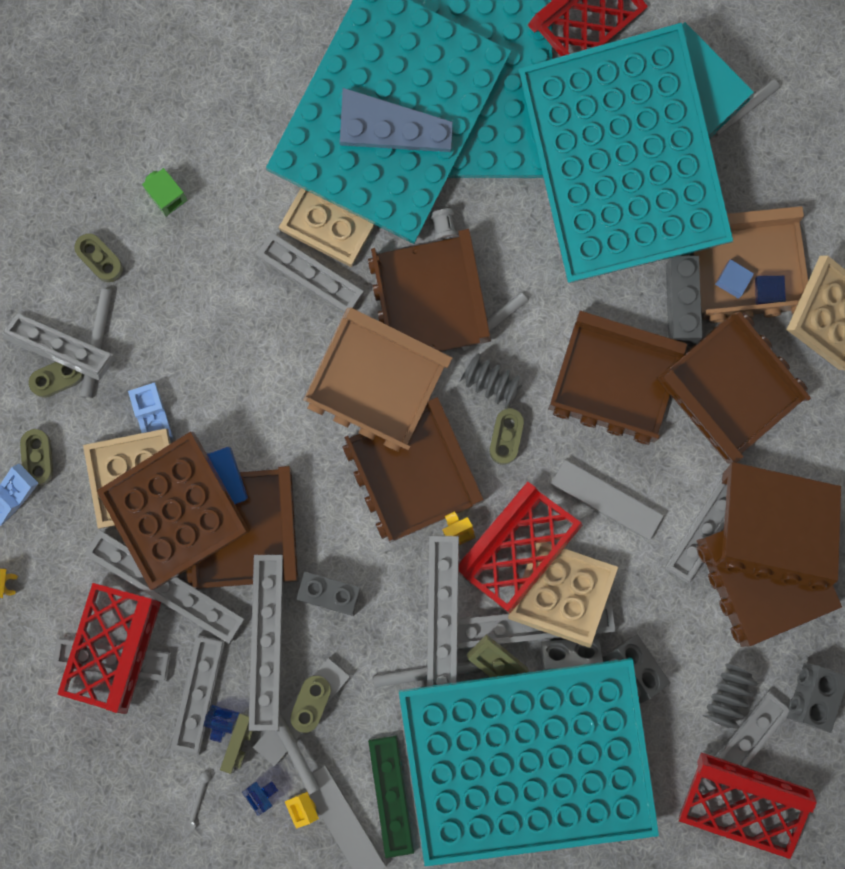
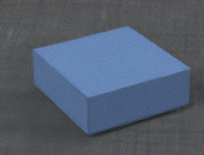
[715,259,754,299]

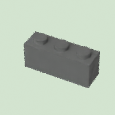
[666,256,702,345]

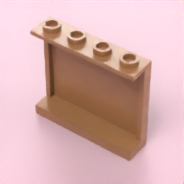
[692,206,808,323]
[303,307,452,452]

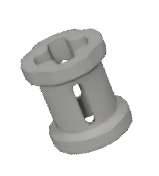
[430,208,459,242]

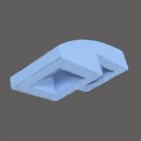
[128,383,174,440]
[0,463,38,526]

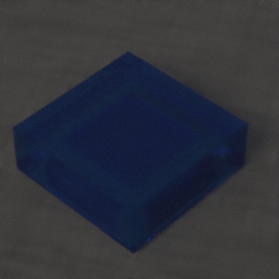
[755,276,786,305]

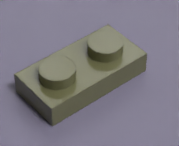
[467,634,529,677]
[220,713,254,774]

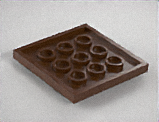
[97,431,250,590]

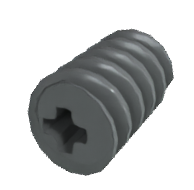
[460,353,523,409]
[703,663,758,729]

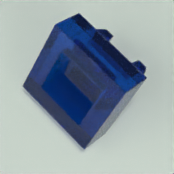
[203,705,240,743]
[242,781,278,816]

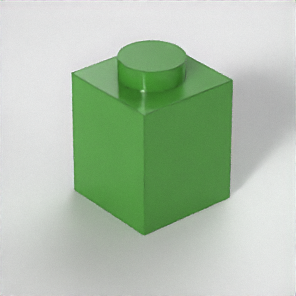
[142,168,188,217]

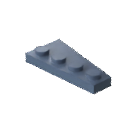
[340,88,452,152]

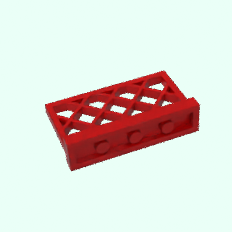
[528,0,648,56]
[458,481,583,614]
[57,583,161,714]
[678,752,817,859]

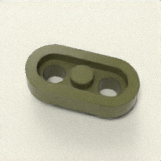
[74,234,123,282]
[29,362,84,398]
[489,408,524,465]
[20,429,53,486]
[290,676,331,733]

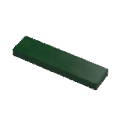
[368,735,414,858]

